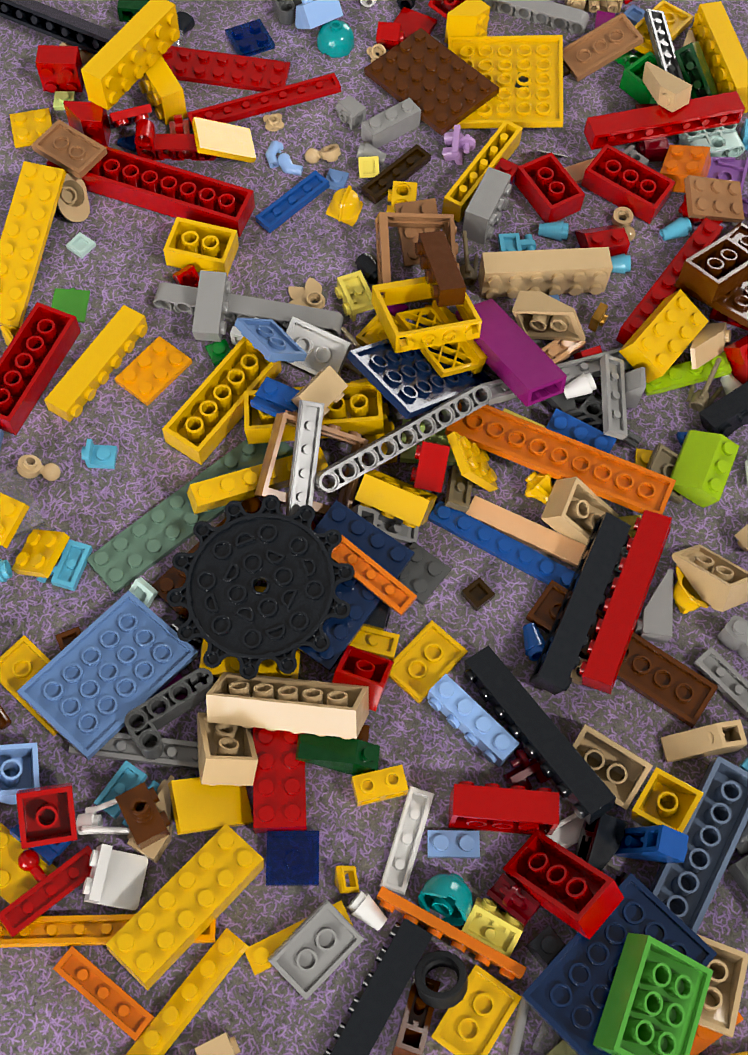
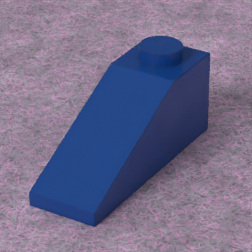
[614,825,689,863]

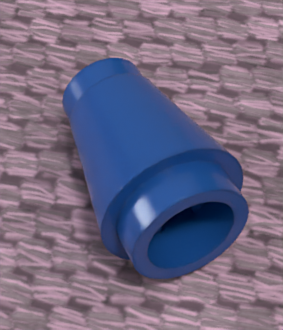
[522,623,545,661]

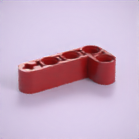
[135,119,216,161]

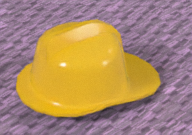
[326,185,363,226]
[673,565,710,614]

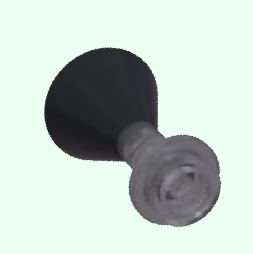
[171,10,195,47]

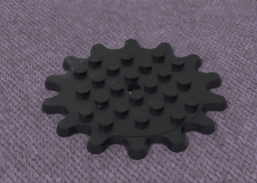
[166,495,355,680]

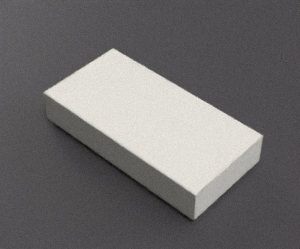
[544,813,584,849]

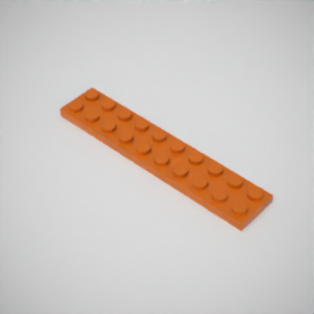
[445,403,676,515]

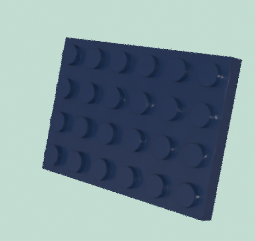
[346,326,493,419]
[299,500,415,671]
[521,873,717,1055]

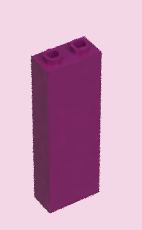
[455,299,567,407]

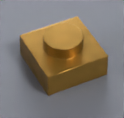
[588,302,608,332]

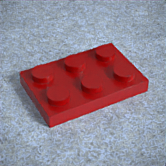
[108,104,152,128]

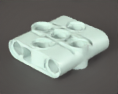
[678,124,745,157]

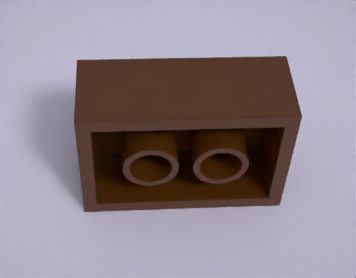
[678,235,748,304]

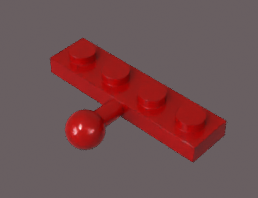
[0,845,92,938]

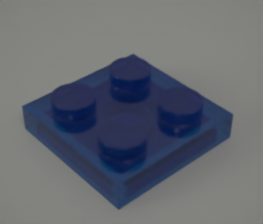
[225,19,275,57]
[266,831,319,887]

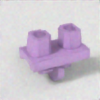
[442,124,476,165]

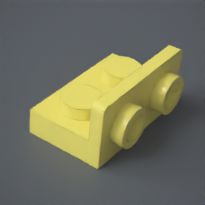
[334,270,374,322]
[461,897,524,958]

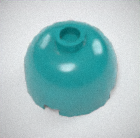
[317,20,355,58]
[417,873,473,926]

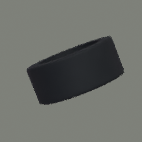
[414,950,468,1009]

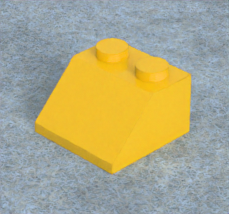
[444,0,490,44]
[631,767,704,833]

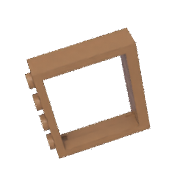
[375,212,460,302]
[255,410,369,516]

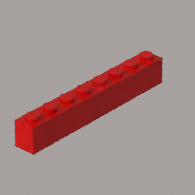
[584,91,745,150]
[616,217,723,345]
[579,510,672,694]

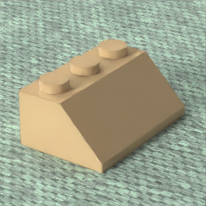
[572,723,653,810]

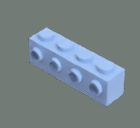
[427,674,520,767]

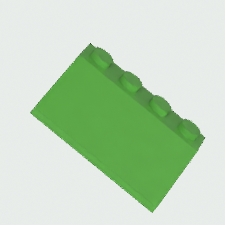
[593,933,713,1055]

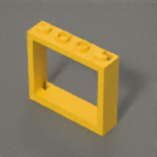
[371,277,482,353]

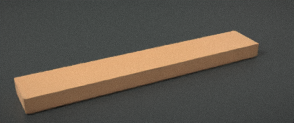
[466,496,586,567]

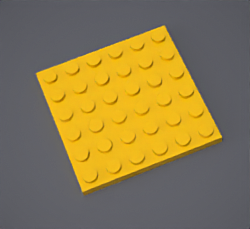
[448,35,563,129]

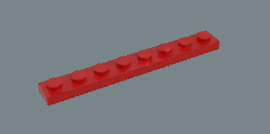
[187,73,341,132]

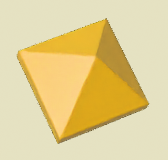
[0,325,19,345]
[334,866,360,893]

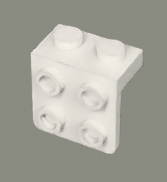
[82,844,148,911]

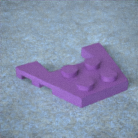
[707,157,748,218]

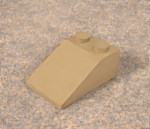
[512,291,586,341]
[541,477,619,545]
[671,544,748,612]
[197,712,258,786]
[697,934,748,1038]

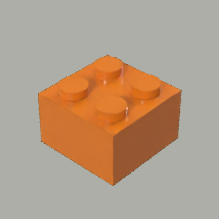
[660,144,711,193]

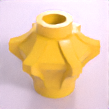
[524,471,554,505]

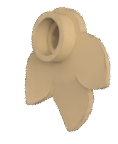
[288,277,325,309]

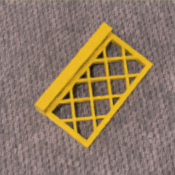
[395,300,487,378]

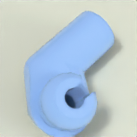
[265,140,284,168]
[278,153,303,176]

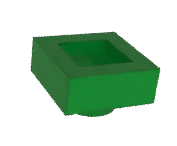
[205,339,231,366]

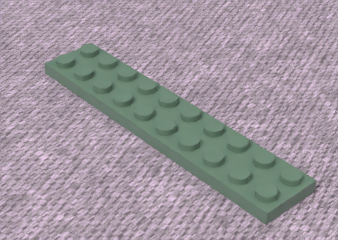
[87,439,293,595]

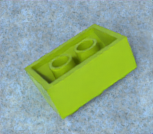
[670,430,740,508]

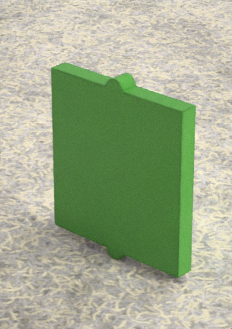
[51,288,90,323]

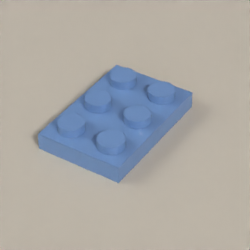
[234,318,307,363]

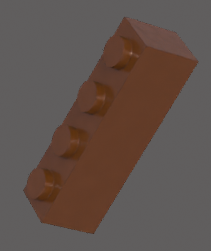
[415,231,466,307]

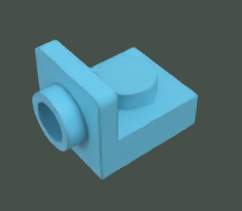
[81,439,118,469]

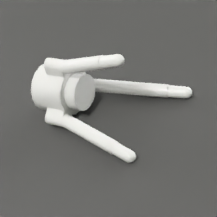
[76,799,130,835]

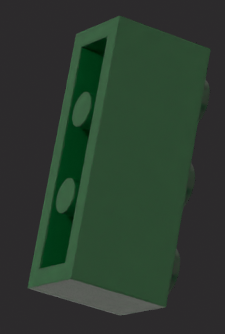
[674,41,719,99]

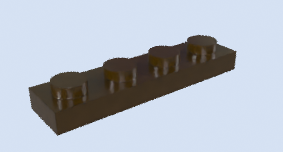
[361,144,431,204]

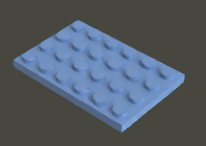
[17,591,198,761]

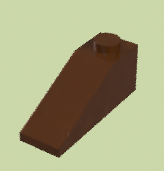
[391,974,441,1055]

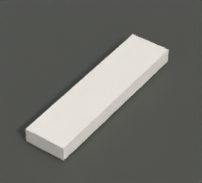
[380,786,434,895]

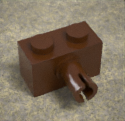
[115,782,171,850]

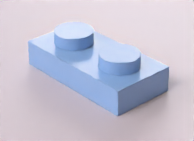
[427,830,480,859]

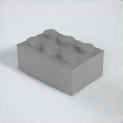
[461,167,513,245]

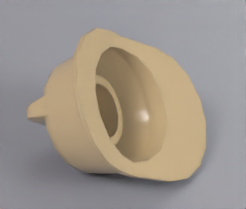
[58,173,90,223]

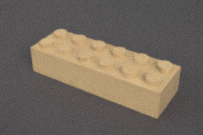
[478,247,613,299]
[206,672,369,739]

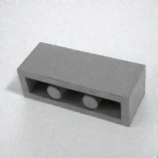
[361,98,421,148]
[192,270,232,342]

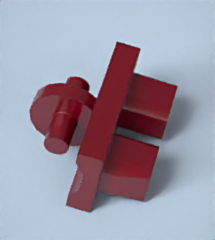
[502,748,551,790]
[486,873,541,926]

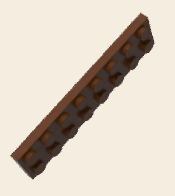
[526,580,718,728]

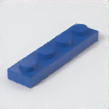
[255,170,330,233]

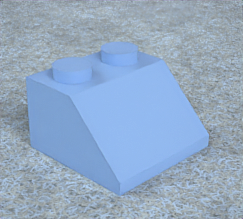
[295,0,344,29]
[0,743,40,805]

